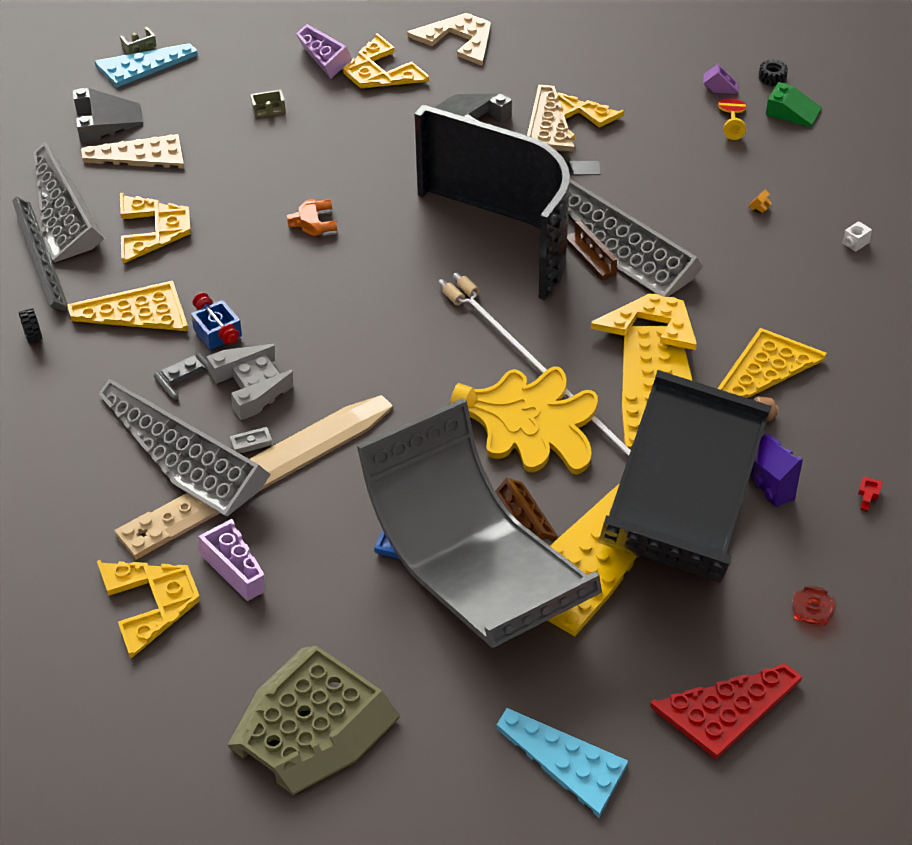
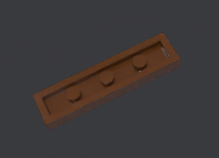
[567,220,618,281]
[495,478,558,541]

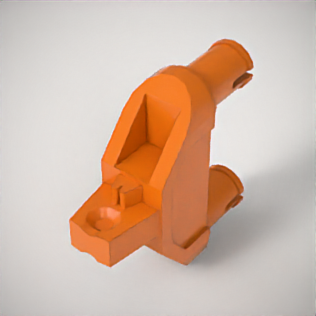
[287,199,338,236]

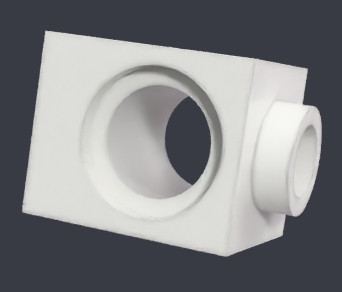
[843,221,872,252]

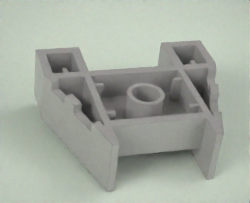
[207,344,294,420]

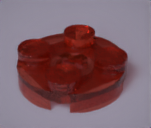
[792,586,836,625]

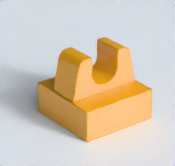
[748,189,772,213]

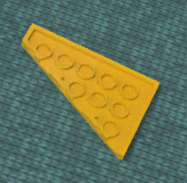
[67,281,188,331]
[717,328,827,398]

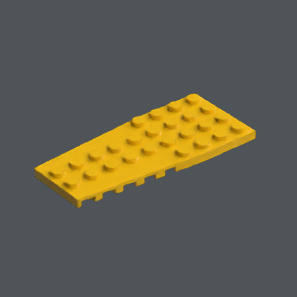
[622,326,692,450]
[547,484,639,636]

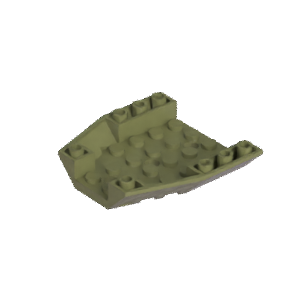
[228,646,400,795]

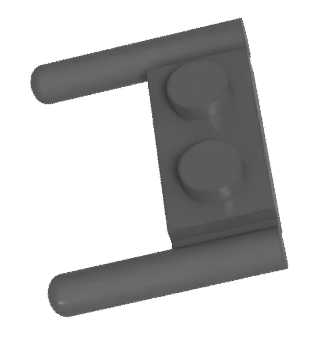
[154,353,208,401]

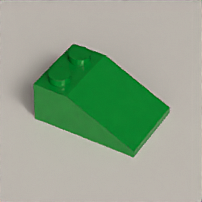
[766,82,822,127]

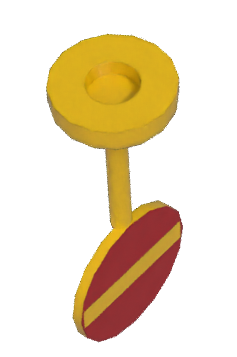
[718,98,747,140]

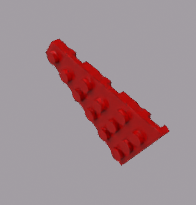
[650,664,802,760]

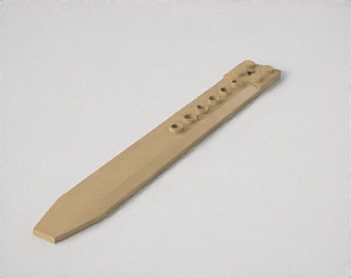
[114,395,393,560]

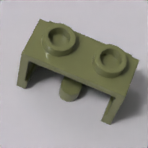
[120,27,157,55]
[250,89,286,118]

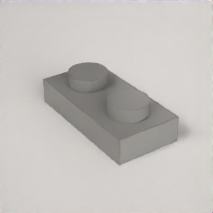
[230,427,273,454]

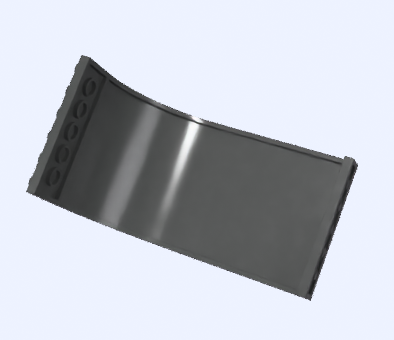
[357,398,602,648]

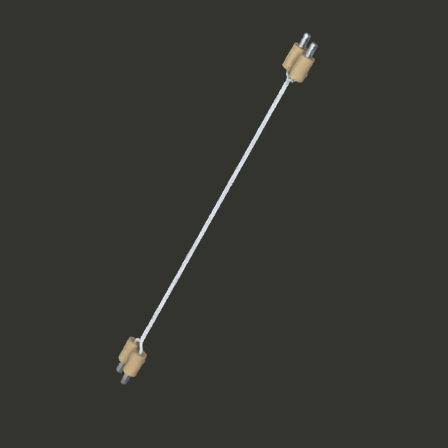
[439,273,631,456]

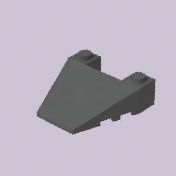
[73,88,143,143]
[434,93,512,122]

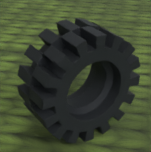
[758,59,788,86]
[19,308,43,343]

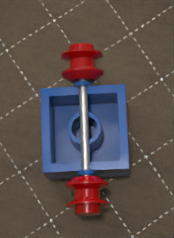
[191,292,242,350]

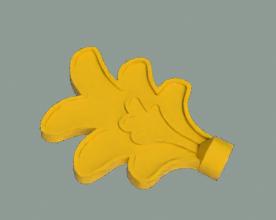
[450,366,598,474]

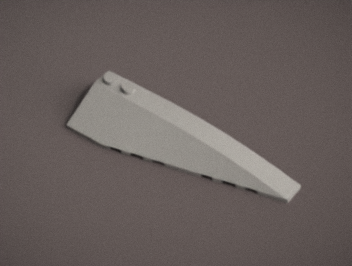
[33,142,105,262]

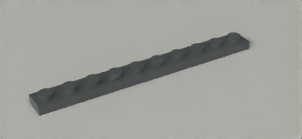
[12,196,68,312]

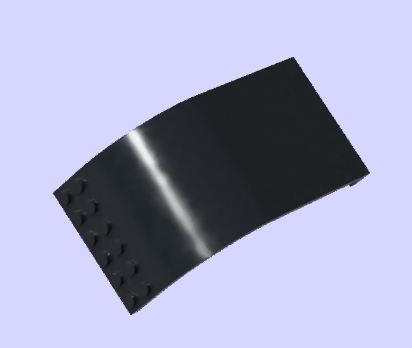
[414,105,570,300]
[599,370,772,583]

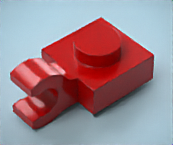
[858,476,883,511]

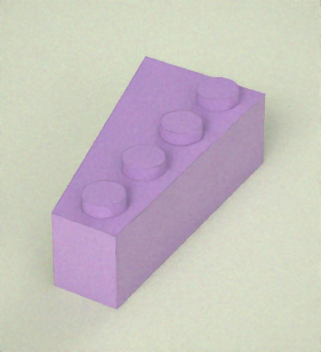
[296,24,352,79]
[198,519,264,601]

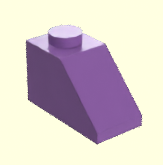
[703,63,738,94]

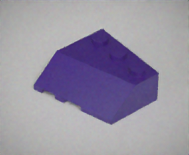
[750,433,803,507]

